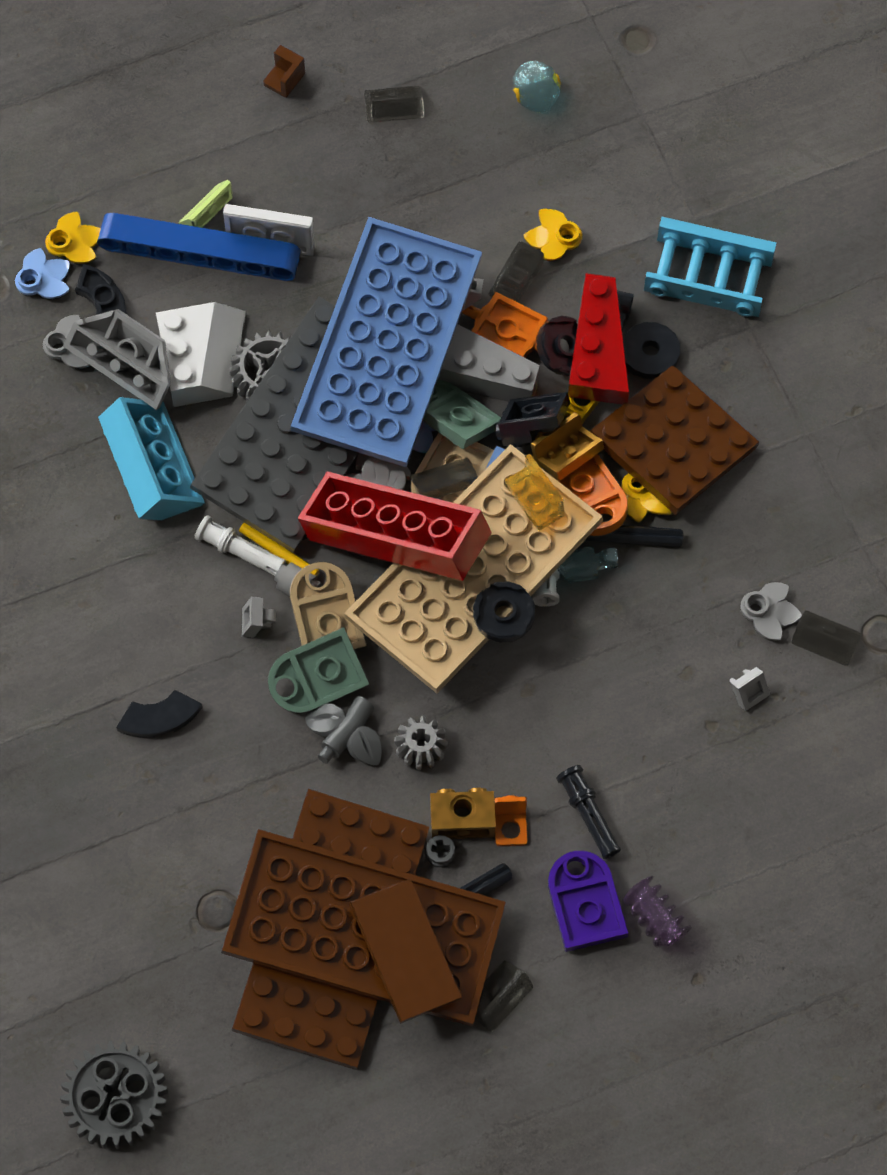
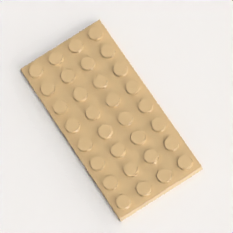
[344,444,603,693]

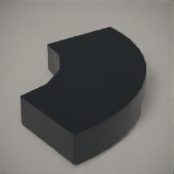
[75,264,127,315]
[116,690,203,738]

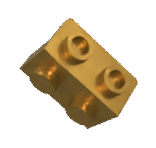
[531,412,604,481]

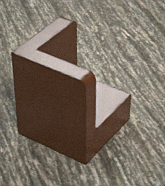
[263,45,305,98]

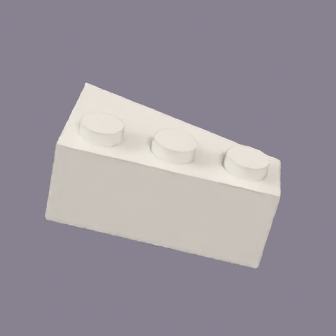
[156,302,246,407]

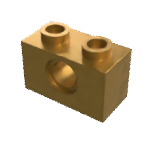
[430,788,496,839]

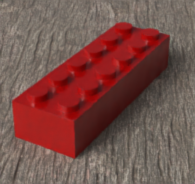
[298,471,492,581]

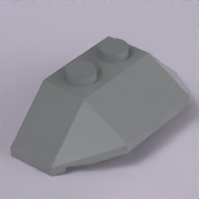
[63,309,171,410]

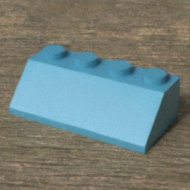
[98,397,205,520]

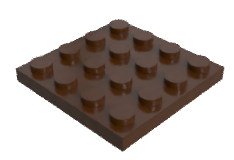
[590,366,759,515]

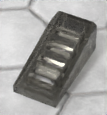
[489,241,544,302]

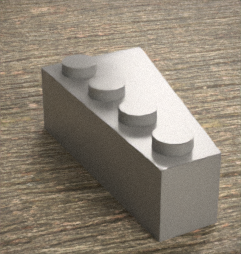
[438,325,540,402]

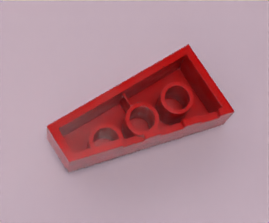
[568,273,629,405]

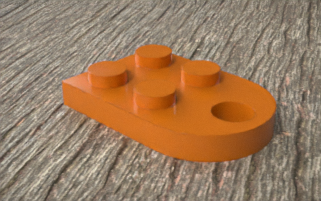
[558,454,628,536]

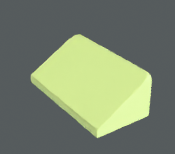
[179,180,232,228]

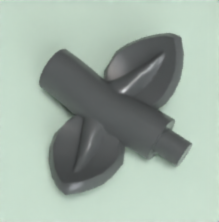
[305,696,382,766]

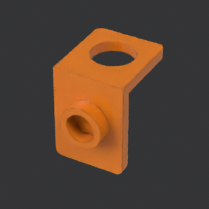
[495,795,527,846]

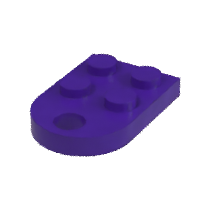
[548,851,628,952]

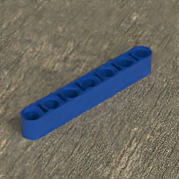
[97,213,301,281]

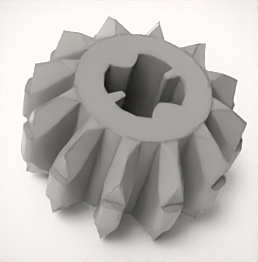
[394,715,448,770]

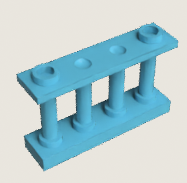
[644,217,776,317]

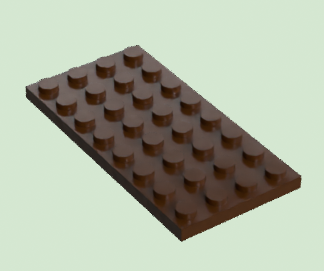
[231,789,429,1070]
[221,829,506,1027]

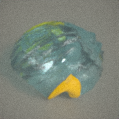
[512,60,561,114]

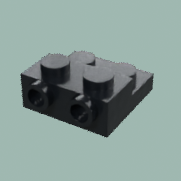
[496,392,570,447]

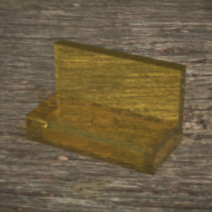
[505,454,565,531]

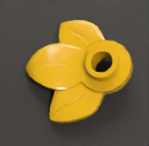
[523,209,582,261]
[45,212,101,264]
[621,473,672,523]

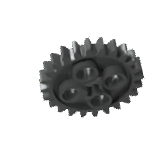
[60,1041,168,1149]

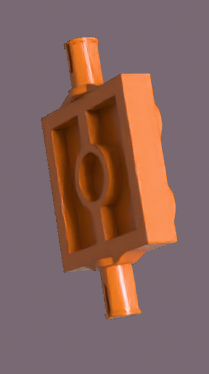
[461,292,548,358]

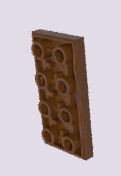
[350,879,462,1024]

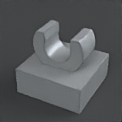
[242,596,276,638]
[730,667,771,711]

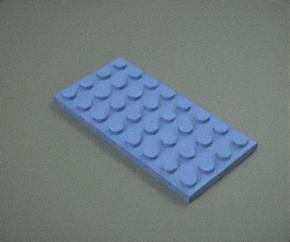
[291,217,482,467]

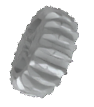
[230,330,291,402]

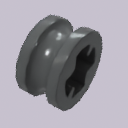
[426,835,455,867]

